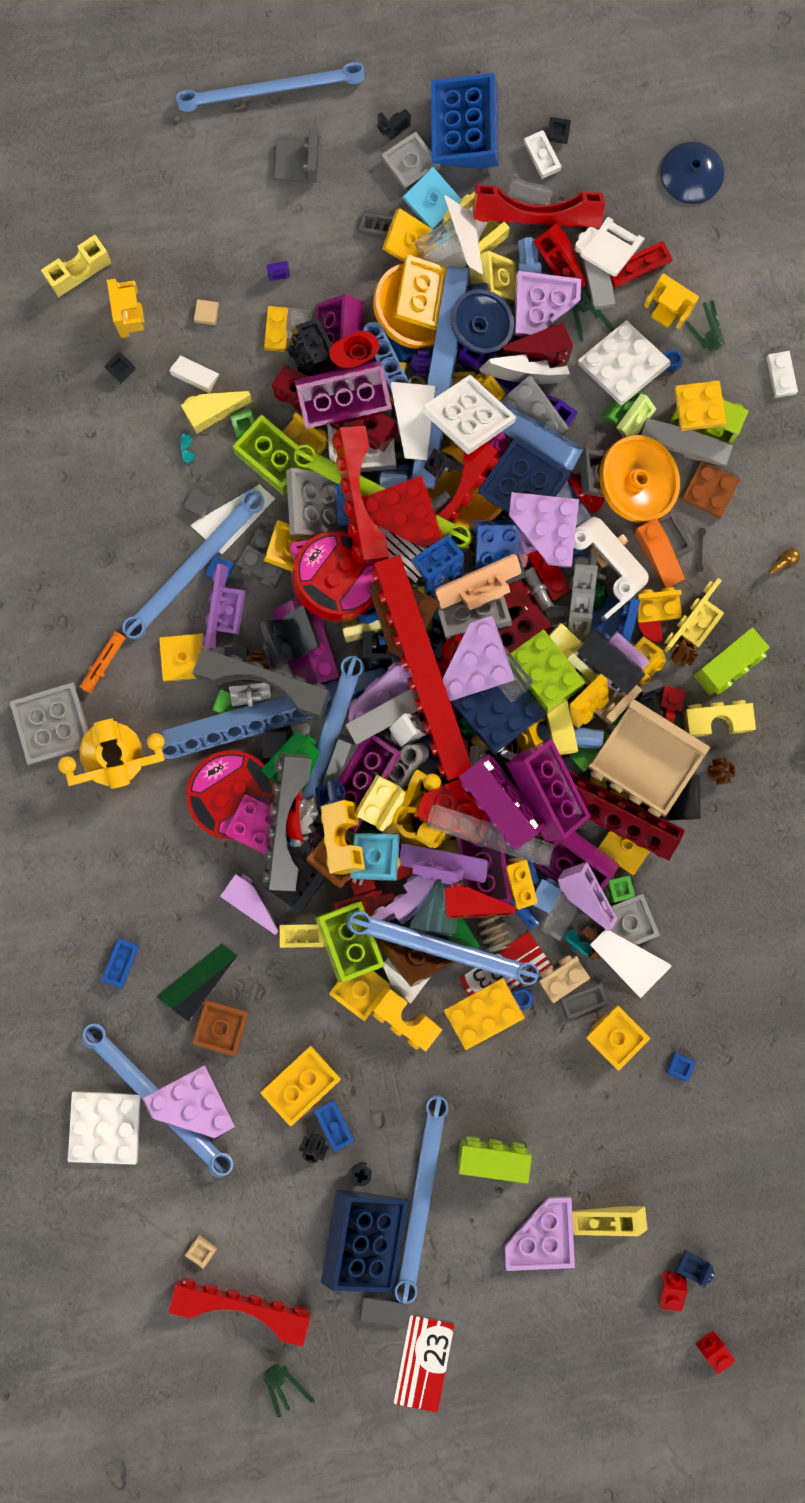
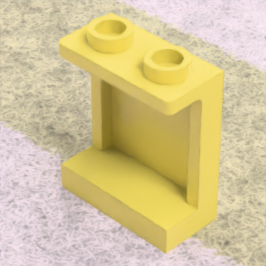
[443,192,510,254]

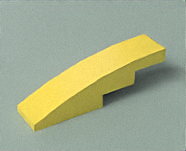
[280,924,325,948]

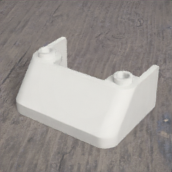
[574,517,648,623]

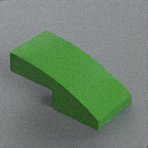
[599,875,635,903]

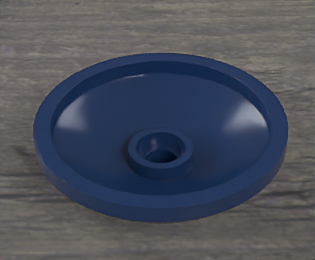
[661,142,724,204]
[450,289,514,354]

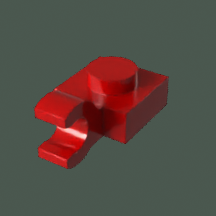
[659,685,687,723]

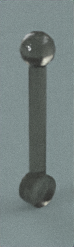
[695,528,706,572]

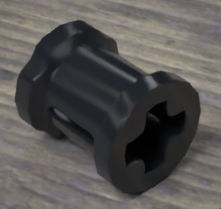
[351,1162,372,1187]

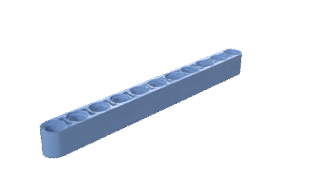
[412,266,470,489]
[159,668,388,759]

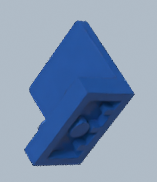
[469,520,520,570]
[412,535,464,596]
[590,597,640,643]

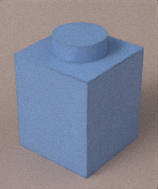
[532,878,561,914]

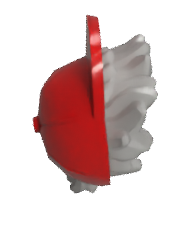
[286,790,319,847]

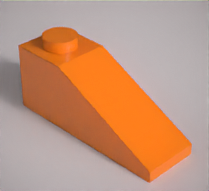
[633,518,685,588]

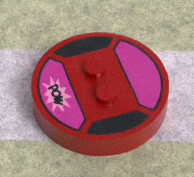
[292,531,374,621]
[186,750,275,840]

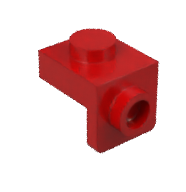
[659,1272,688,1312]
[696,1331,736,1375]

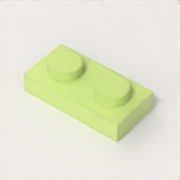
[616,394,656,438]

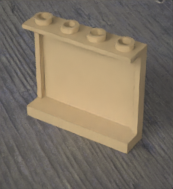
[589,699,710,818]

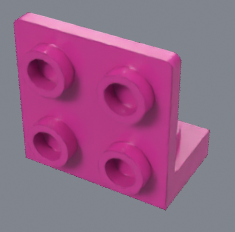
[226,795,272,854]

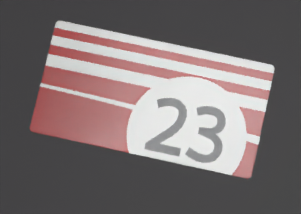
[460,932,553,995]
[394,1315,454,1412]

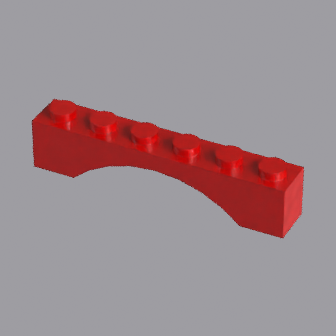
[472,185,605,229]
[332,426,389,565]
[398,443,499,545]
[168,1278,311,1347]

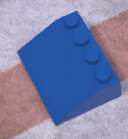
[431,73,499,169]

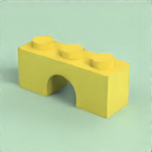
[41,235,112,298]
[683,700,756,737]

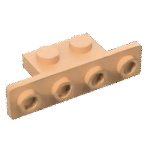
[435,554,521,610]

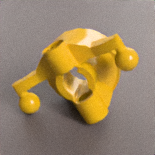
[58,718,165,789]
[383,770,453,869]

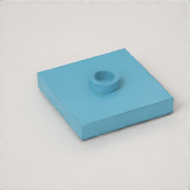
[402,167,461,229]
[350,833,400,881]

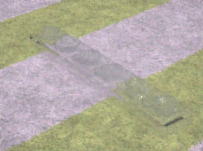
[427,805,554,866]

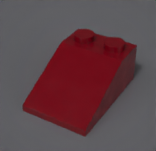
[501,322,574,368]

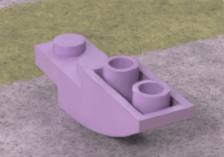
[371,874,441,924]

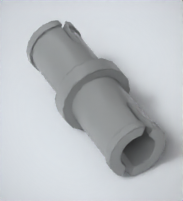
[524,568,554,613]

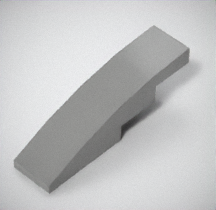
[576,234,616,310]
[480,354,570,384]
[641,418,733,467]
[568,564,598,641]
[345,689,418,744]

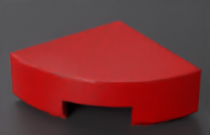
[637,620,663,643]

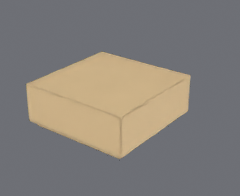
[194,299,219,326]
[185,1235,217,1269]

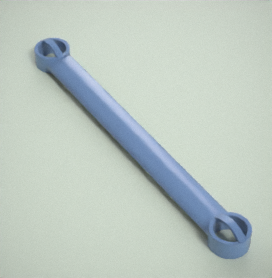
[176,62,365,112]
[123,490,265,640]
[286,656,364,847]
[347,911,539,985]
[81,1024,233,1178]
[395,1095,449,1304]

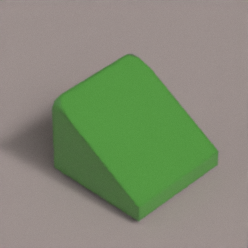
[230,409,254,438]
[213,689,235,714]

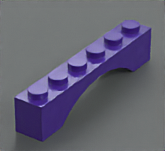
[458,347,578,436]

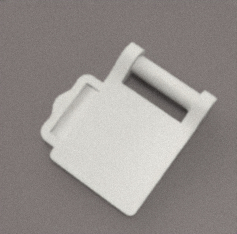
[575,217,645,276]

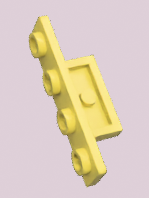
[664,578,724,653]
[549,623,613,694]

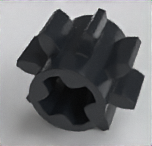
[299,1134,329,1163]

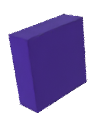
[266,261,290,281]

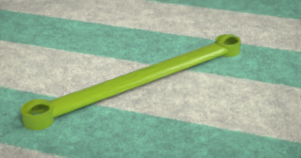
[294,445,471,549]

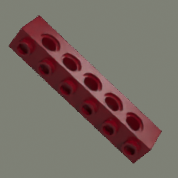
[271,365,398,452]
[450,604,551,703]
[567,769,685,861]

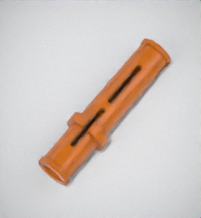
[79,631,126,694]

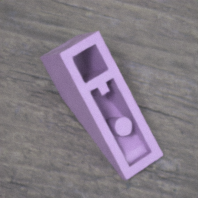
[558,862,617,931]
[220,874,279,935]

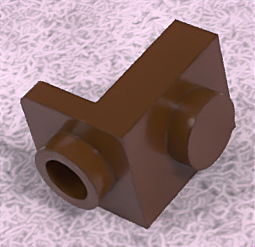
[579,925,602,960]

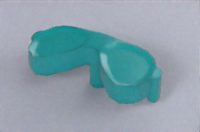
[180,433,196,464]
[563,930,592,956]

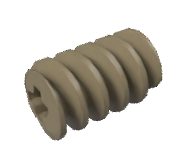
[476,916,511,953]

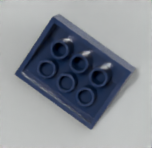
[321,1190,408,1293]

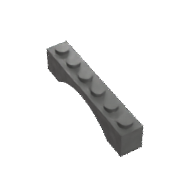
[192,648,330,720]
[262,752,312,891]

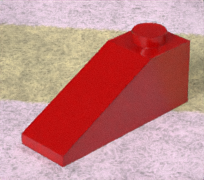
[533,222,587,288]
[444,884,516,919]

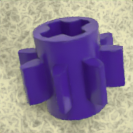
[411,349,432,377]

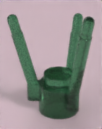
[571,289,615,342]
[685,300,725,352]
[263,1363,315,1418]

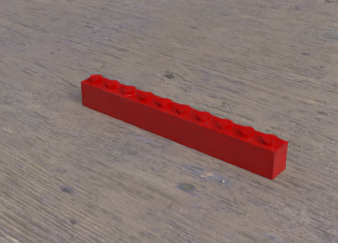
[370,555,472,781]

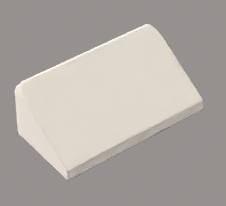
[169,356,219,394]

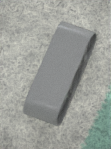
[387,743,429,791]

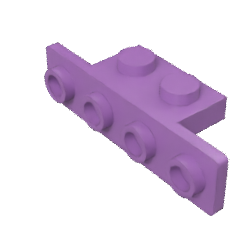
[202,563,246,650]
[400,843,489,885]

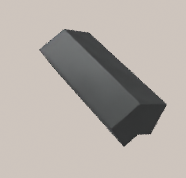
[322,734,360,786]

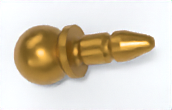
[769,548,800,574]

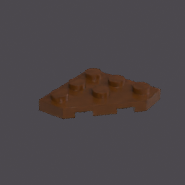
[369,582,440,657]
[374,921,455,987]

